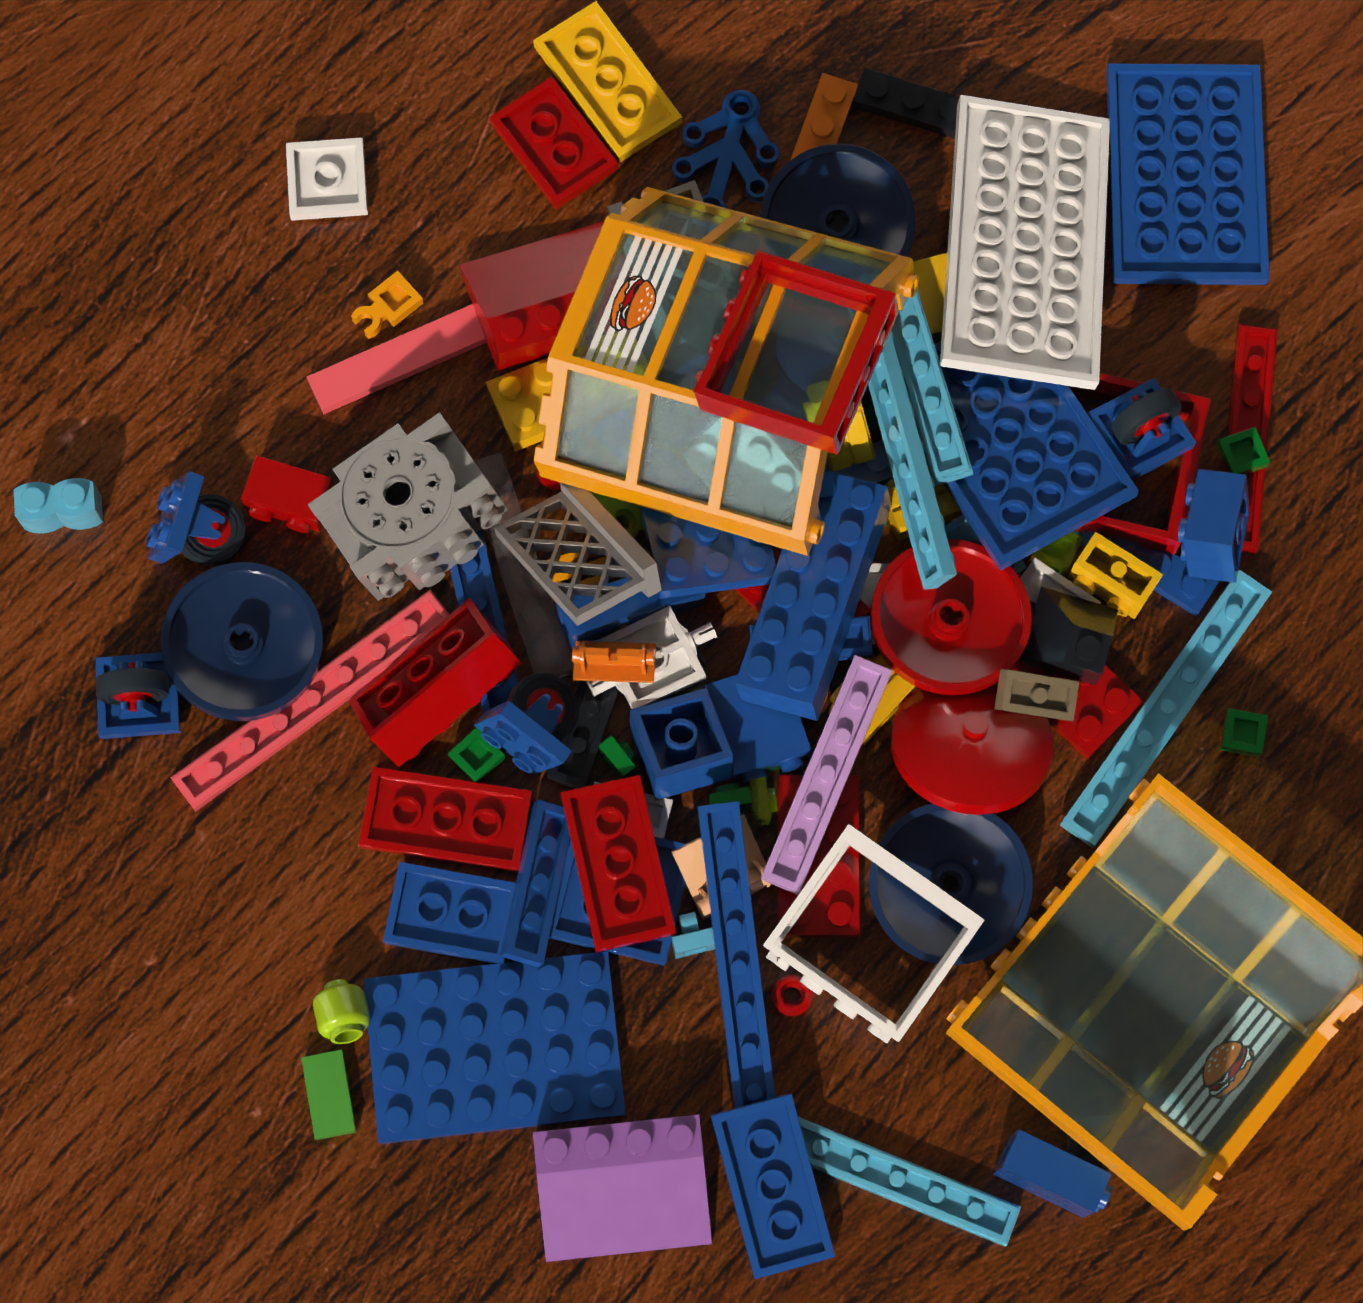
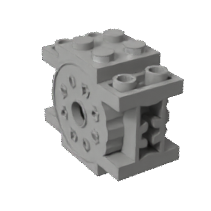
[308,412,508,601]

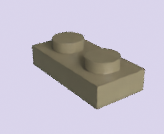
[995,669,1079,721]

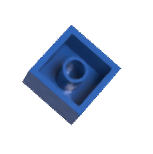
[1178,469,1250,583]
[630,688,733,801]

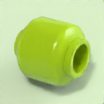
[313,979,370,1044]

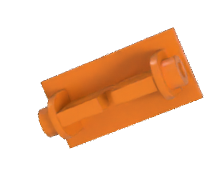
[572,641,656,683]

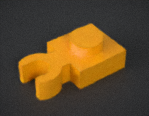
[351,270,423,339]

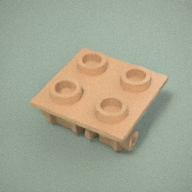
[672,814,771,920]

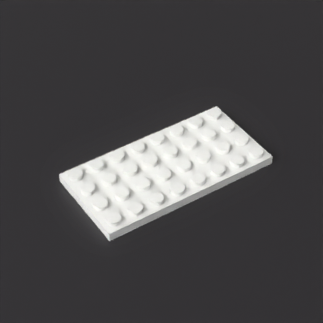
[940,95,1110,390]

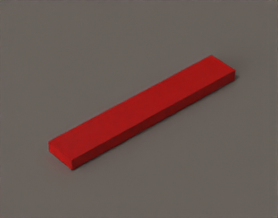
[1224,324,1278,554]

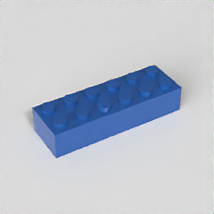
[735,471,891,721]

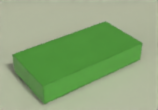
[301,1050,357,1140]

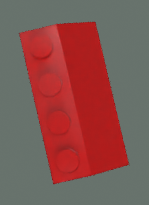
[349,598,522,767]

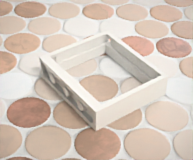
[763,824,984,1043]

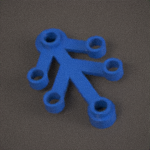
[672,90,779,208]

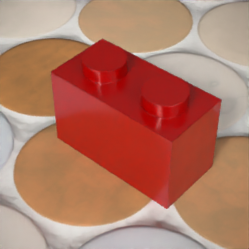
[241,455,334,533]

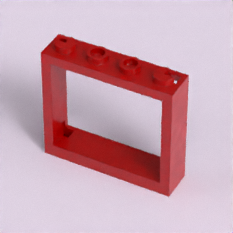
[693,250,899,455]
[1069,373,1211,555]

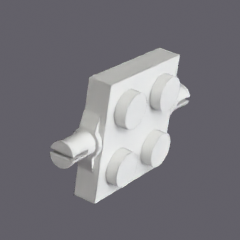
[587,606,717,709]

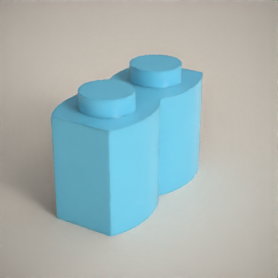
[14,478,103,533]

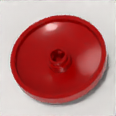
[870,539,1032,695]
[891,682,1054,815]

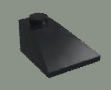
[1019,586,1118,685]

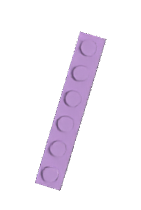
[761,655,892,895]

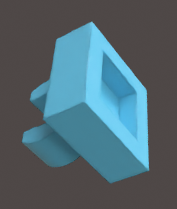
[672,912,715,959]

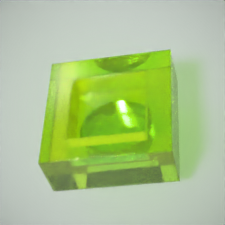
[1029,532,1083,576]
[748,777,778,826]

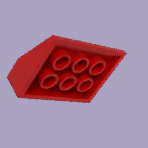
[459,221,645,371]

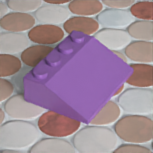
[533,1115,712,1262]

